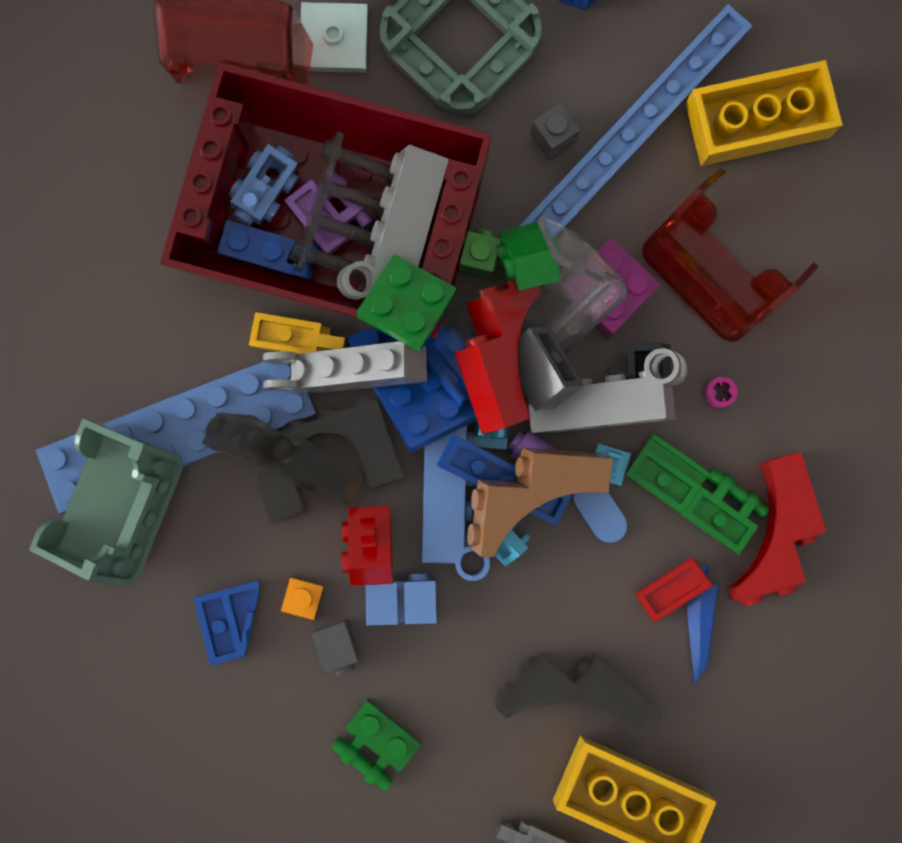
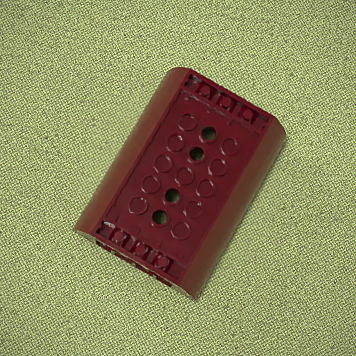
[160,62,492,339]

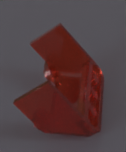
[154,0,313,85]
[642,168,819,342]

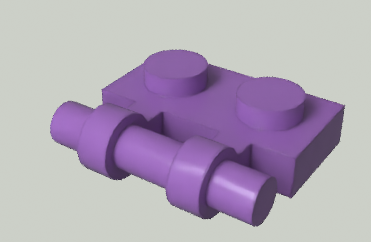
[285,167,373,256]

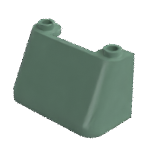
[29,418,183,586]

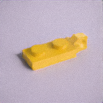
[249,312,347,354]

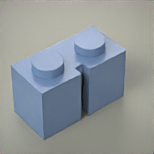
[365,573,437,626]

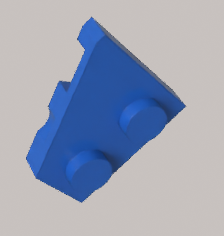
[193,580,261,666]

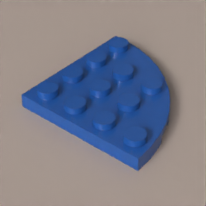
[346,327,524,453]

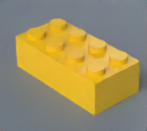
[685,60,843,167]
[553,735,717,843]

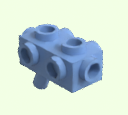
[228,144,299,226]

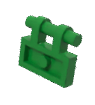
[680,467,770,555]
[330,699,422,791]

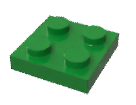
[357,254,457,352]

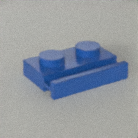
[426,325,471,408]

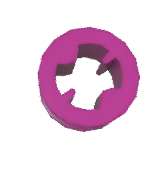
[704,377,738,408]

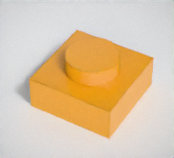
[281,577,324,620]

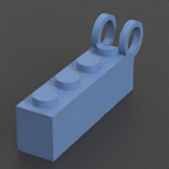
[422,426,490,581]

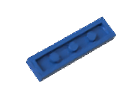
[437,434,572,526]

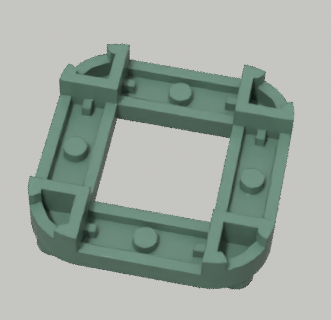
[380,0,542,118]

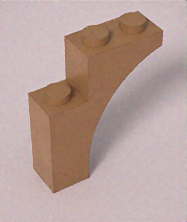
[467,447,613,557]

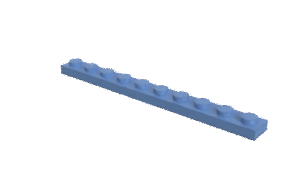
[518,4,753,241]

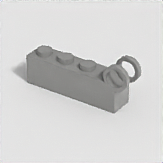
[337,145,449,300]
[263,341,427,394]
[529,348,688,434]

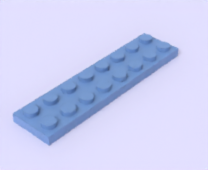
[36,362,317,514]

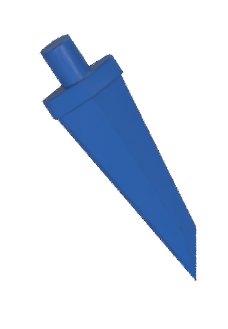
[686,565,719,685]

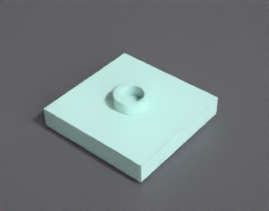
[299,2,368,73]

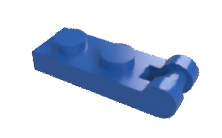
[217,220,320,281]

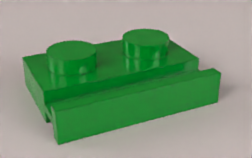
[625,434,710,514]

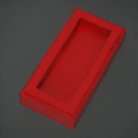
[635,556,713,623]

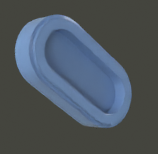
[572,492,627,543]

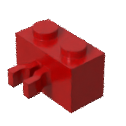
[341,506,393,586]

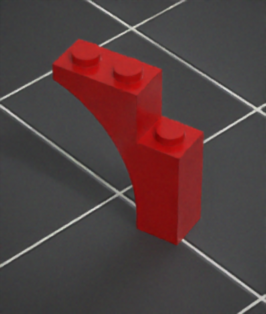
[454,280,541,434]
[728,452,827,606]

